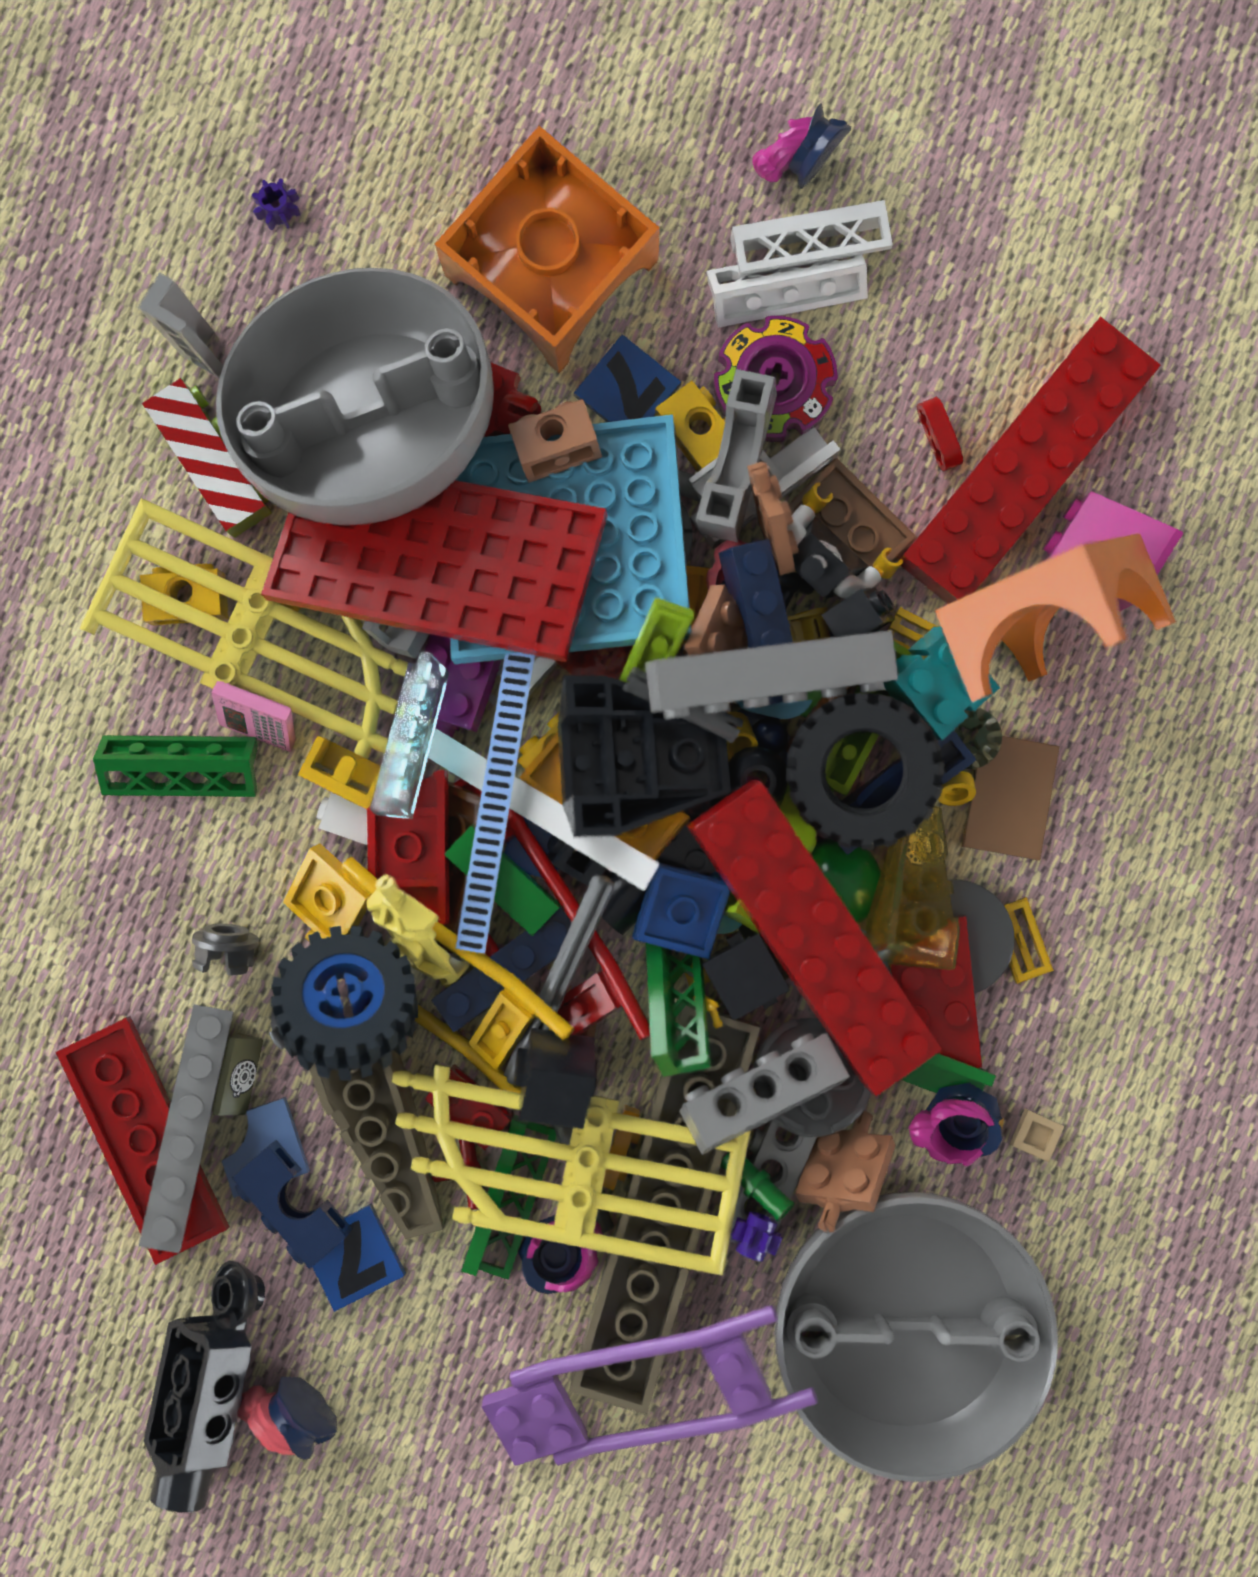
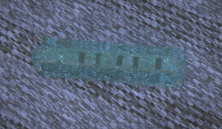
[370,652,449,819]

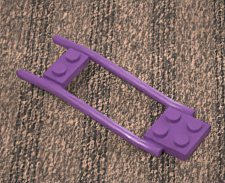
[482,1305,818,1466]

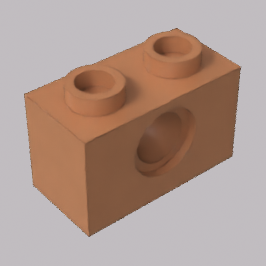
[508,399,602,483]

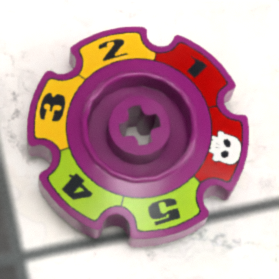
[713,316,838,442]

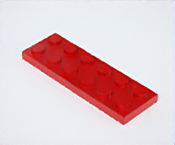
[55,1016,230,1265]

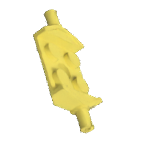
[367,875,469,988]

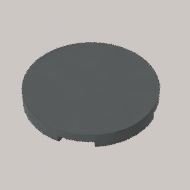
[895,879,1014,994]
[754,1018,871,1137]

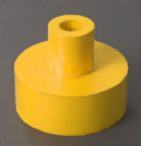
[937,771,976,806]

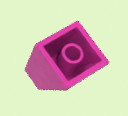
[1042,491,1183,611]

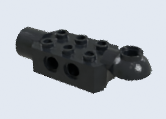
[601,746,788,935]
[143,1260,265,1513]

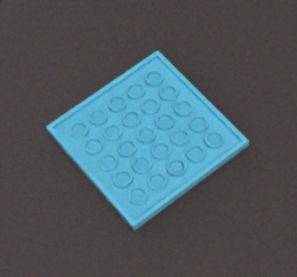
[450,414,691,664]

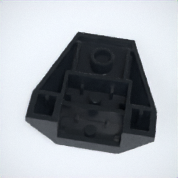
[558,675,731,838]

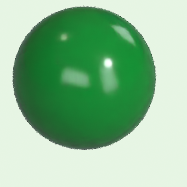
[810,838,883,924]

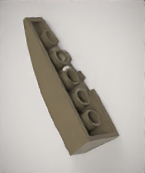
[310,1005,444,1239]

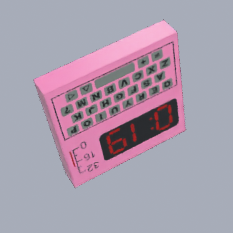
[211,681,296,752]

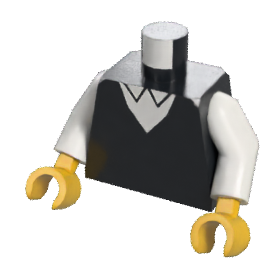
[787,482,903,599]

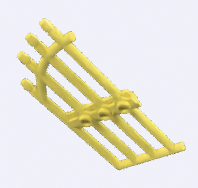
[79,498,418,762]
[392,1064,751,1276]

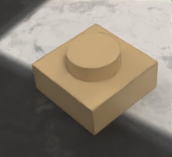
[1009,1108,1064,1162]

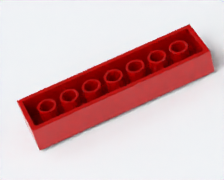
[897,316,1161,604]
[686,779,942,1097]

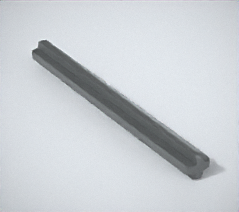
[504,874,615,1085]

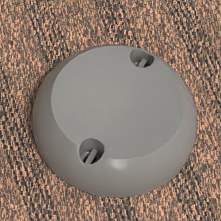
[216,268,494,525]
[774,1191,1058,1482]

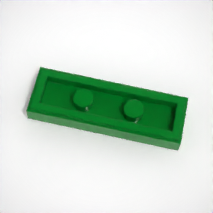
[444,824,560,936]

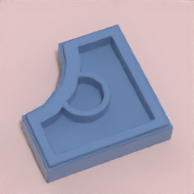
[222,1097,310,1198]

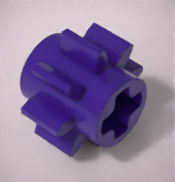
[251,178,301,231]
[731,1211,783,1262]

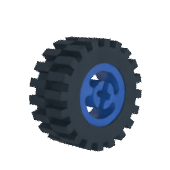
[271,926,418,1080]

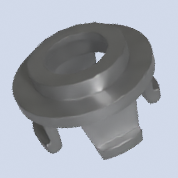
[192,924,259,976]

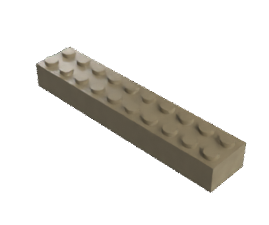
[570,1005,760,1415]

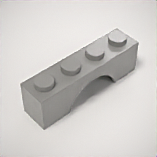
[696,369,777,542]

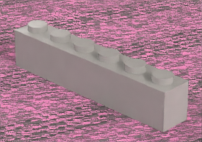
[645,631,898,719]
[138,1004,234,1253]

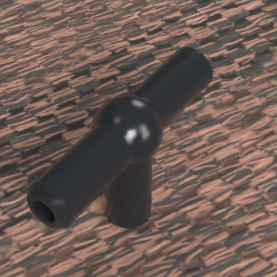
[777,570,814,610]

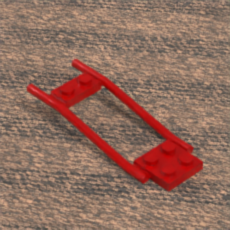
[454,778,650,1041]

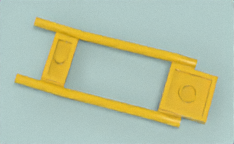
[283,843,574,1093]

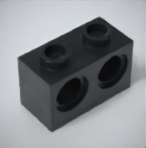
[822,587,895,638]

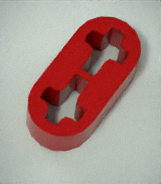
[917,396,963,471]

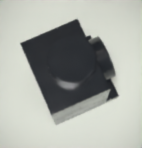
[547,835,606,886]

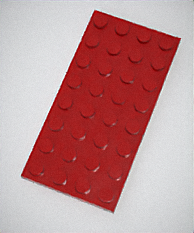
[261,480,608,662]

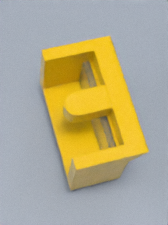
[298,735,394,809]

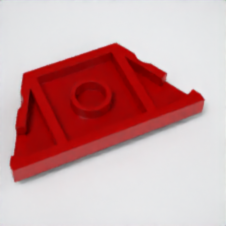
[367,770,450,924]
[891,915,982,1068]

